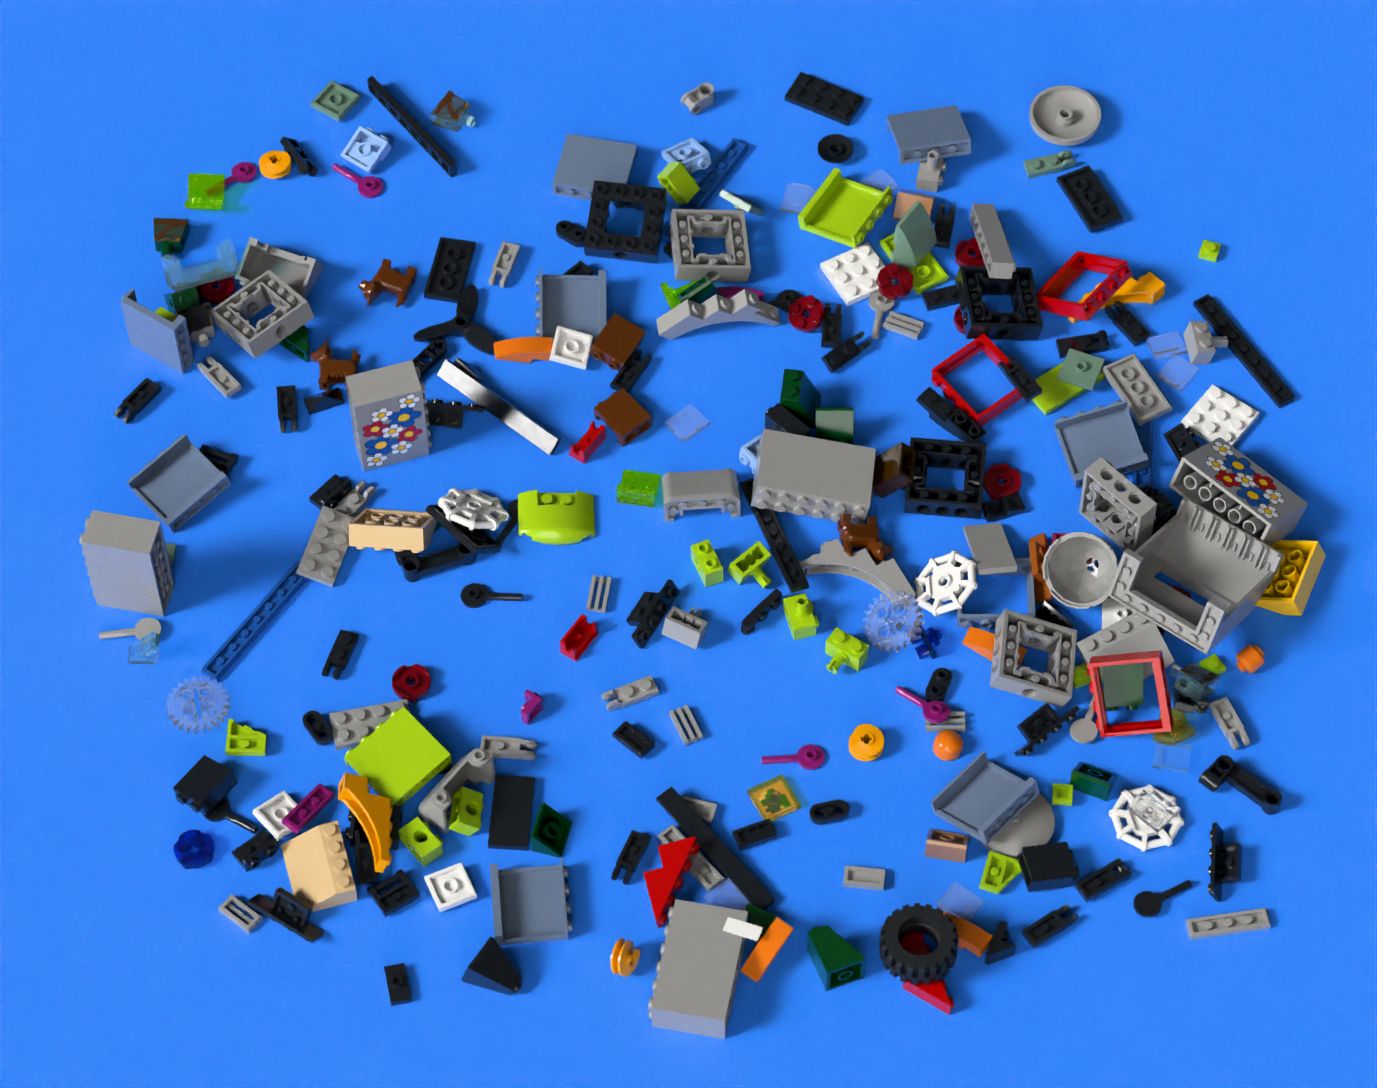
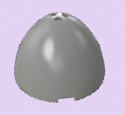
[1042,532,1119,609]

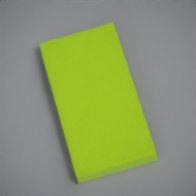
[879,234,949,295]
[1032,351,1104,415]

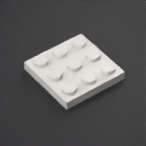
[820,242,895,307]
[1181,384,1259,446]

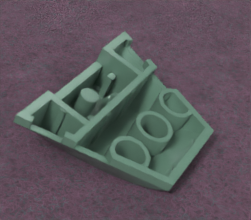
[890,200,937,269]

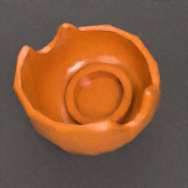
[933,729,964,761]

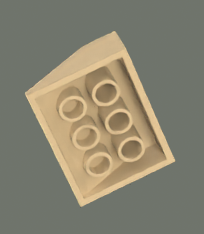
[349,508,437,553]
[281,821,358,912]

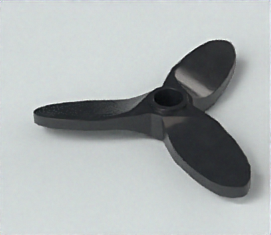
[413,284,497,355]

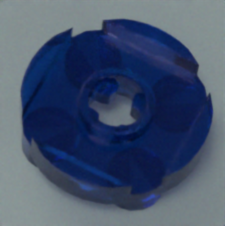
[173,830,215,870]

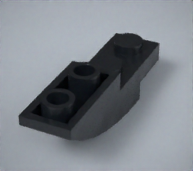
[916,386,987,443]

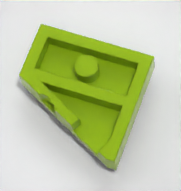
[225,719,267,756]
[979,851,1021,895]

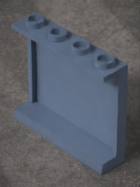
[886,105,971,164]
[552,133,638,204]
[535,269,607,344]
[121,288,194,374]
[1054,400,1149,488]
[127,434,231,533]
[931,751,1040,845]
[490,859,572,946]

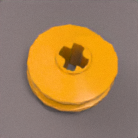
[259,150,292,179]
[849,724,884,761]
[611,938,640,977]

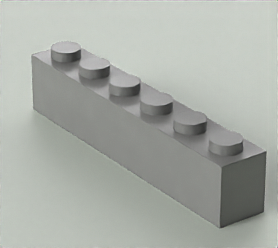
[969,203,1016,279]

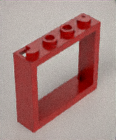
[1036,251,1132,321]
[931,333,1023,427]
[1087,650,1174,737]

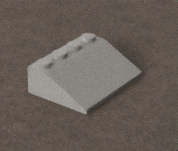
[1076,612,1175,680]

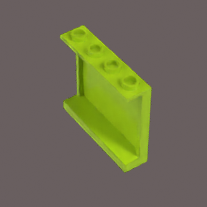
[798,168,893,249]
[344,707,452,808]

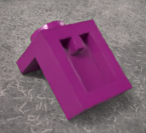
[521,689,543,725]

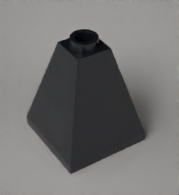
[461,936,523,996]

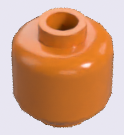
[1236,645,1265,674]

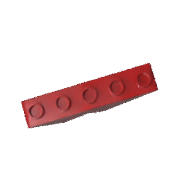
[643,836,700,928]
[899,933,955,1015]

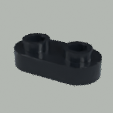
[556,220,586,248]
[925,668,952,702]
[302,711,333,746]
[809,799,849,825]

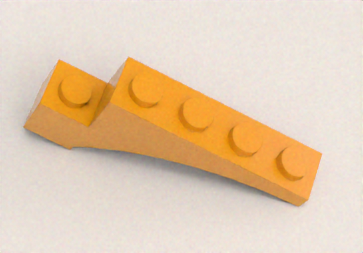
[1068,272,1166,324]
[338,772,393,873]

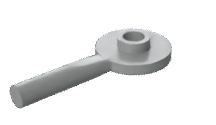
[869,291,895,339]
[99,618,162,643]
[1070,694,1098,744]

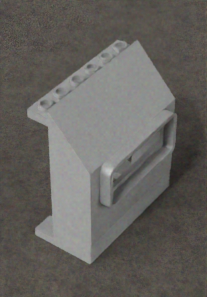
[1107,497,1284,655]

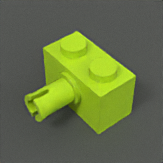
[657,162,700,204]
[727,541,772,589]
[783,593,819,640]
[825,627,869,674]

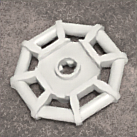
[438,488,509,531]
[914,551,978,617]
[1109,784,1184,852]

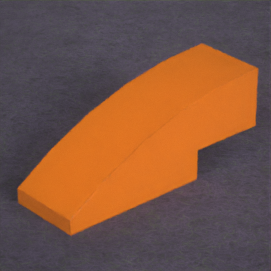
[493,337,553,363]
[962,627,1027,668]
[943,912,993,958]
[740,917,794,982]

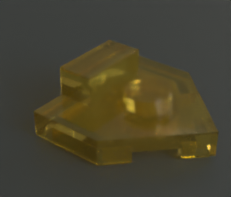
[1152,707,1196,746]

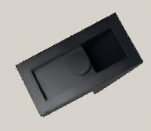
[985,920,1016,965]

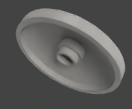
[1029,85,1101,146]
[980,794,1055,859]

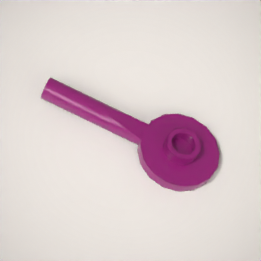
[205,162,257,197]
[332,163,383,198]
[895,686,950,723]
[761,744,825,770]

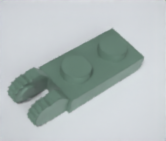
[1023,150,1076,179]

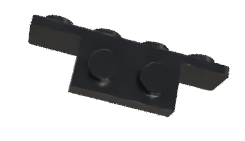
[426,399,484,429]
[626,579,680,649]
[1014,702,1080,756]
[1208,822,1242,902]
[248,887,324,943]

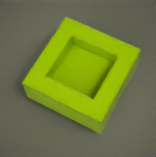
[1198,240,1221,262]
[1198,654,1226,675]
[1073,663,1092,689]
[1052,783,1073,806]

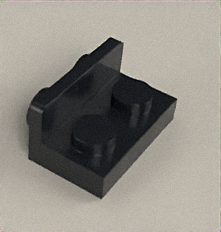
[1163,423,1202,463]
[309,474,352,510]
[232,830,279,872]

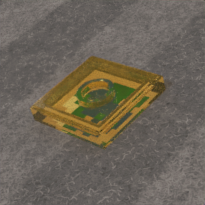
[747,774,801,822]

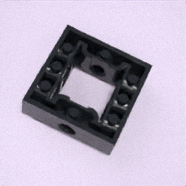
[584,180,667,264]
[955,266,1043,340]
[904,437,987,519]

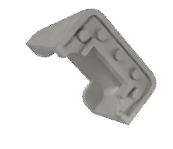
[235,237,324,300]
[661,468,741,522]
[418,748,495,835]

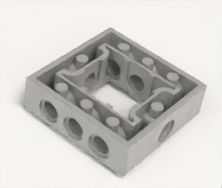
[669,209,751,282]
[210,270,314,359]
[1079,457,1157,552]
[990,609,1077,708]

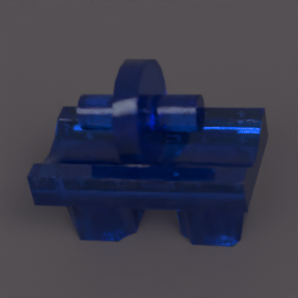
[907,621,942,660]

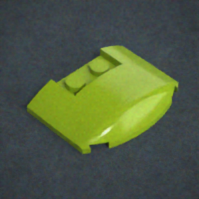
[518,490,595,545]

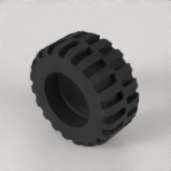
[879,903,959,985]

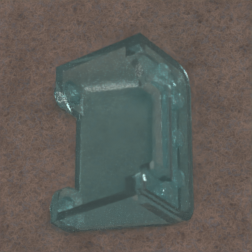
[160,238,239,291]

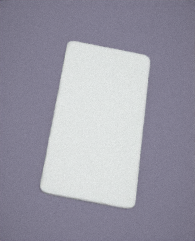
[723,917,763,941]

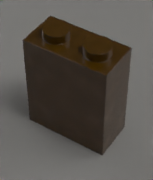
[872,442,916,498]

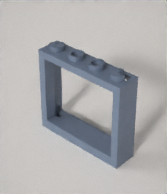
[955,558,1036,629]

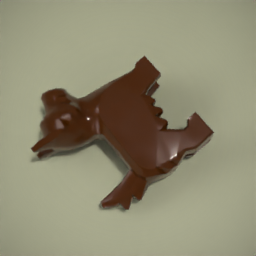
[358,259,417,308]
[310,339,361,392]
[836,513,893,565]

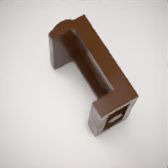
[589,313,646,371]
[594,388,652,447]

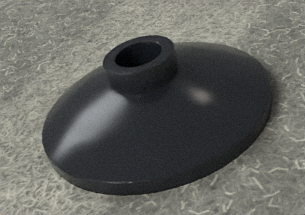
[817,134,853,163]

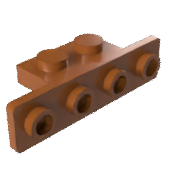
[1029,533,1053,605]

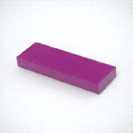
[282,783,335,834]

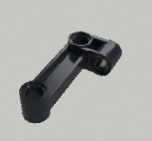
[394,542,476,582]
[1198,755,1282,815]

